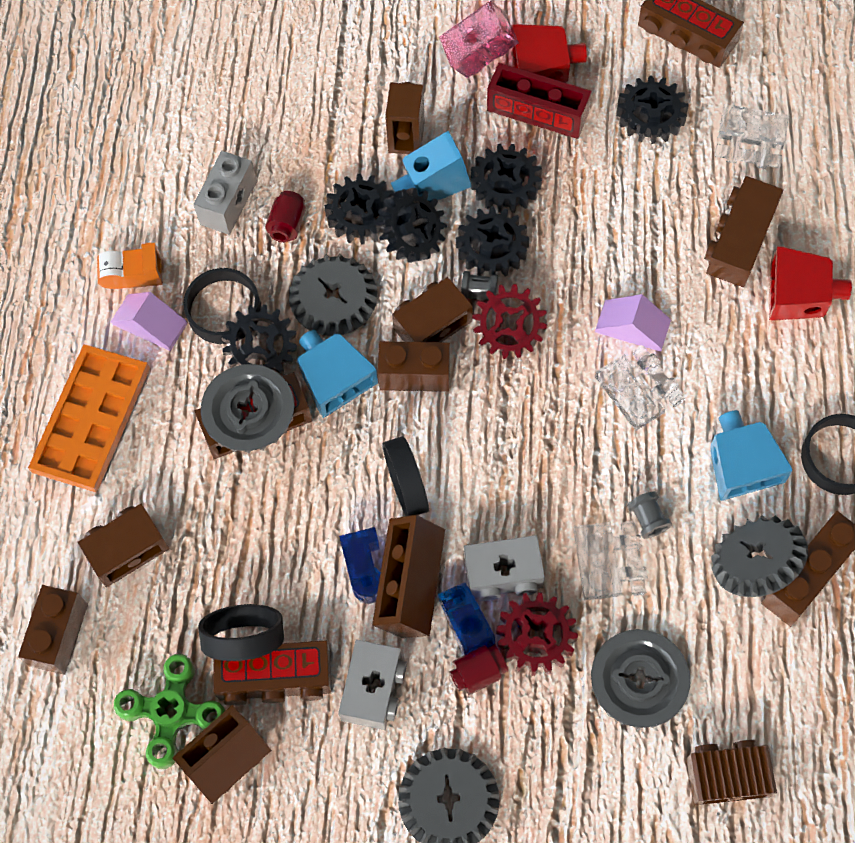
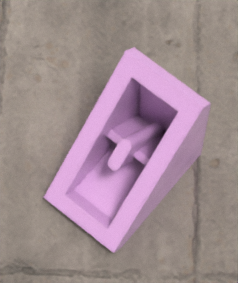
[111,292,188,351]
[595,294,671,352]

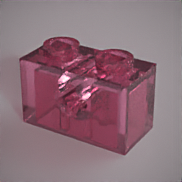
[439,0,519,78]

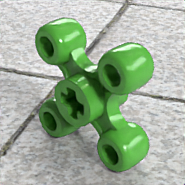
[113,654,226,769]

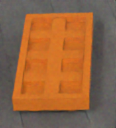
[28,344,150,493]

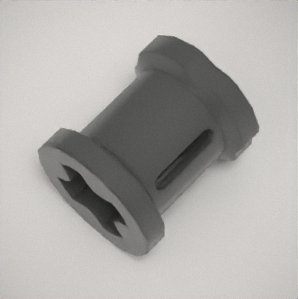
[461,271,498,301]
[627,491,672,539]

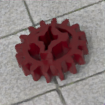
[472,284,548,359]
[496,592,578,676]

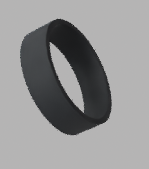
[183,268,261,344]
[801,414,855,495]
[382,436,429,516]
[198,604,284,661]

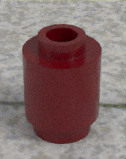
[265,191,306,243]
[449,644,508,695]

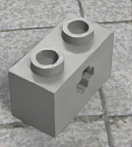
[193,150,257,235]
[464,535,545,601]
[338,639,407,730]

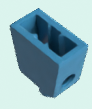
[391,131,471,201]
[297,330,378,418]
[710,410,793,501]

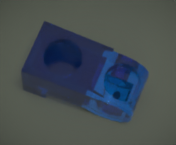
[339,527,381,604]
[437,582,496,656]

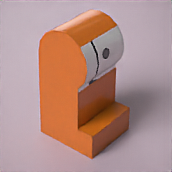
[97,242,163,289]

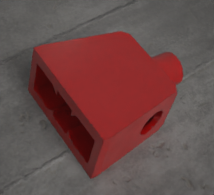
[511,24,587,83]
[769,246,852,321]

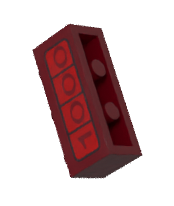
[487,63,592,139]

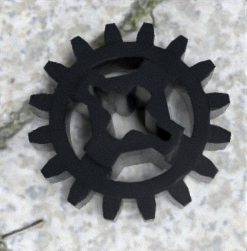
[616,76,689,144]
[471,144,542,213]
[324,174,394,245]
[377,187,447,263]
[456,206,529,277]
[222,304,297,374]

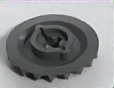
[289,254,377,336]
[201,364,295,453]
[711,515,808,597]
[591,629,690,729]
[398,747,499,843]

